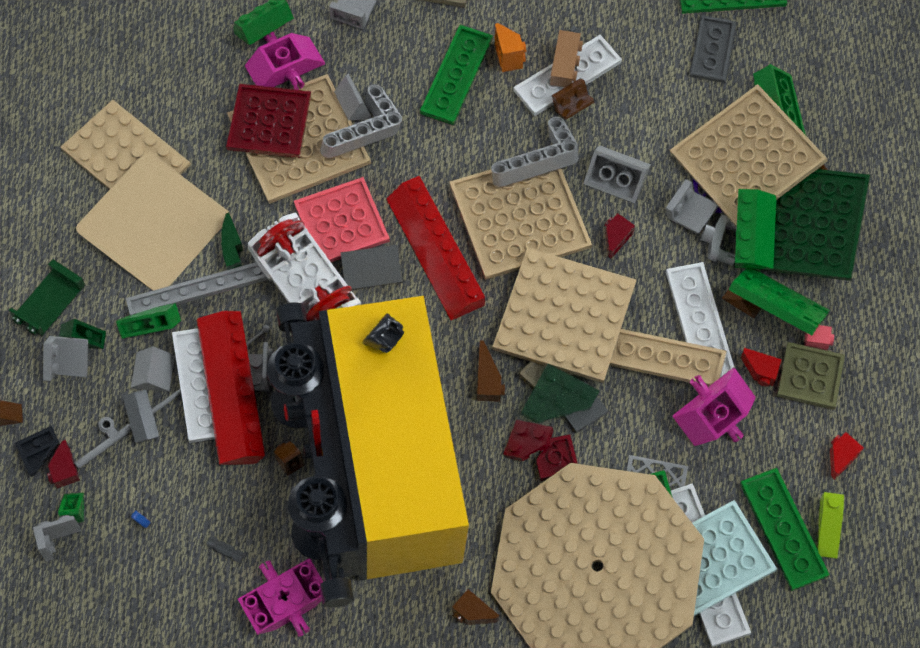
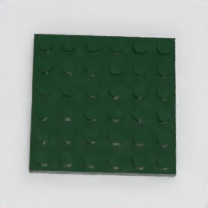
[758,169,870,281]

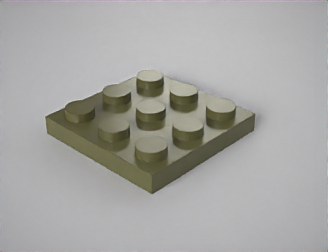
[777,342,845,410]

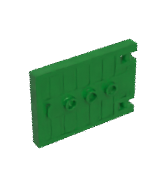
[729,268,830,336]

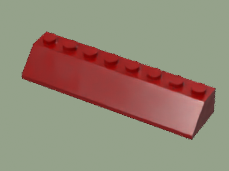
[386,176,485,321]
[197,311,265,465]

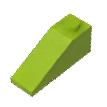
[817,492,844,559]

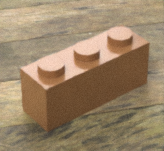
[550,30,583,87]

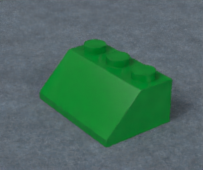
[233,0,294,45]

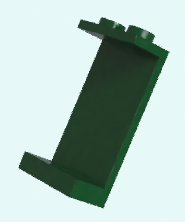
[9,259,85,337]

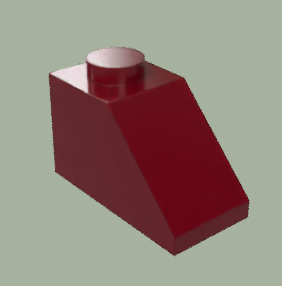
[605,213,635,259]
[47,440,80,489]

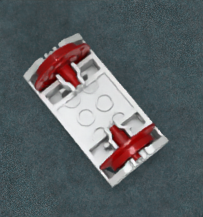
[248,212,361,321]

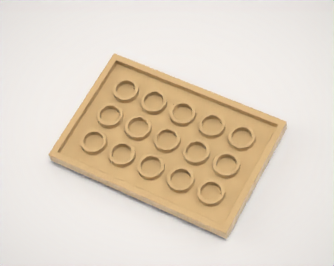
[60,100,191,190]

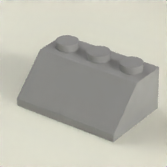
[583,145,651,203]

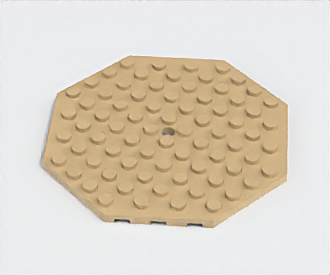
[491,463,704,648]

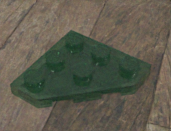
[520,364,600,424]

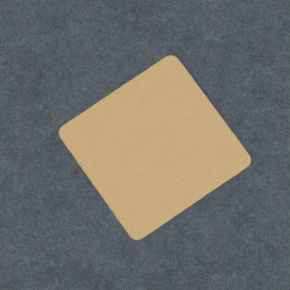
[76,152,229,291]

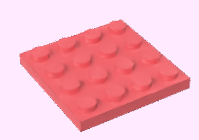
[294,177,390,262]

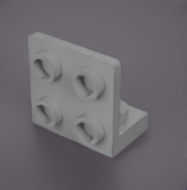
[329,0,376,29]
[666,179,718,234]
[43,336,88,381]
[248,342,273,392]
[33,515,81,561]

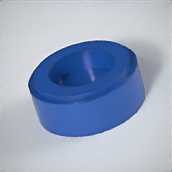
[131,510,151,528]

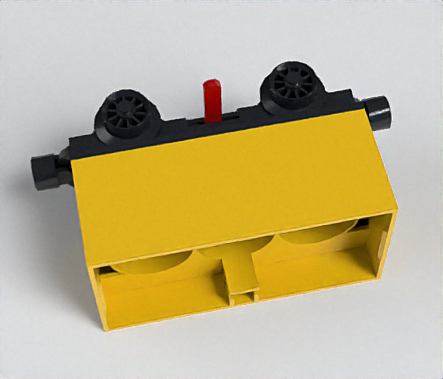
[267,296,469,608]

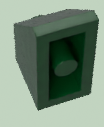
[59,319,106,349]

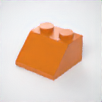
[494,23,526,72]

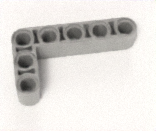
[320,84,402,158]
[491,117,579,187]

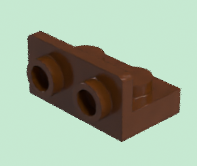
[551,78,594,120]

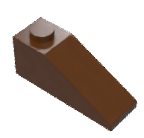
[477,340,505,402]

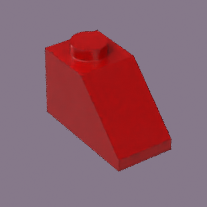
[741,348,782,387]
[830,432,864,480]

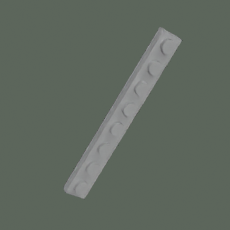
[126,262,268,315]

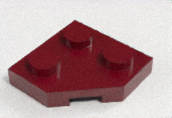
[503,420,554,461]
[536,434,578,481]

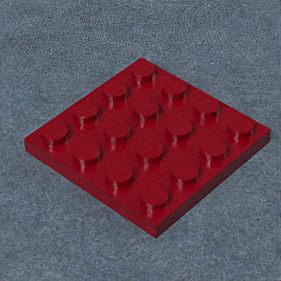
[226,84,312,158]

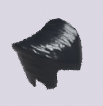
[362,313,404,353]

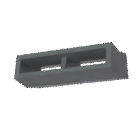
[122,390,159,444]

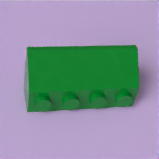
[753,64,806,135]
[735,189,776,269]

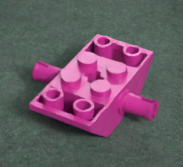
[245,32,325,90]
[672,367,756,446]
[238,558,323,637]

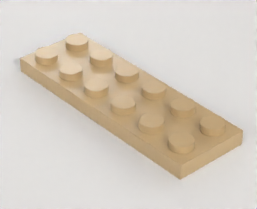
[609,329,727,387]

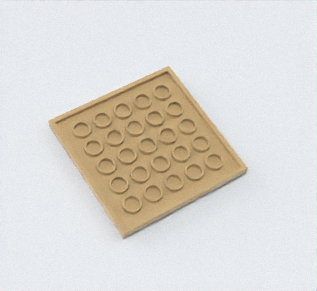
[227,74,371,204]
[670,84,827,228]
[450,168,592,280]
[492,248,636,383]

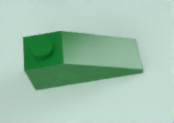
[116,303,181,339]

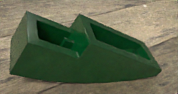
[221,212,243,270]

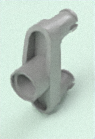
[700,214,737,266]

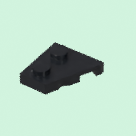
[15,426,60,477]

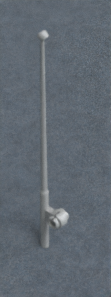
[74,325,269,469]

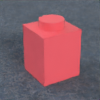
[804,325,834,350]

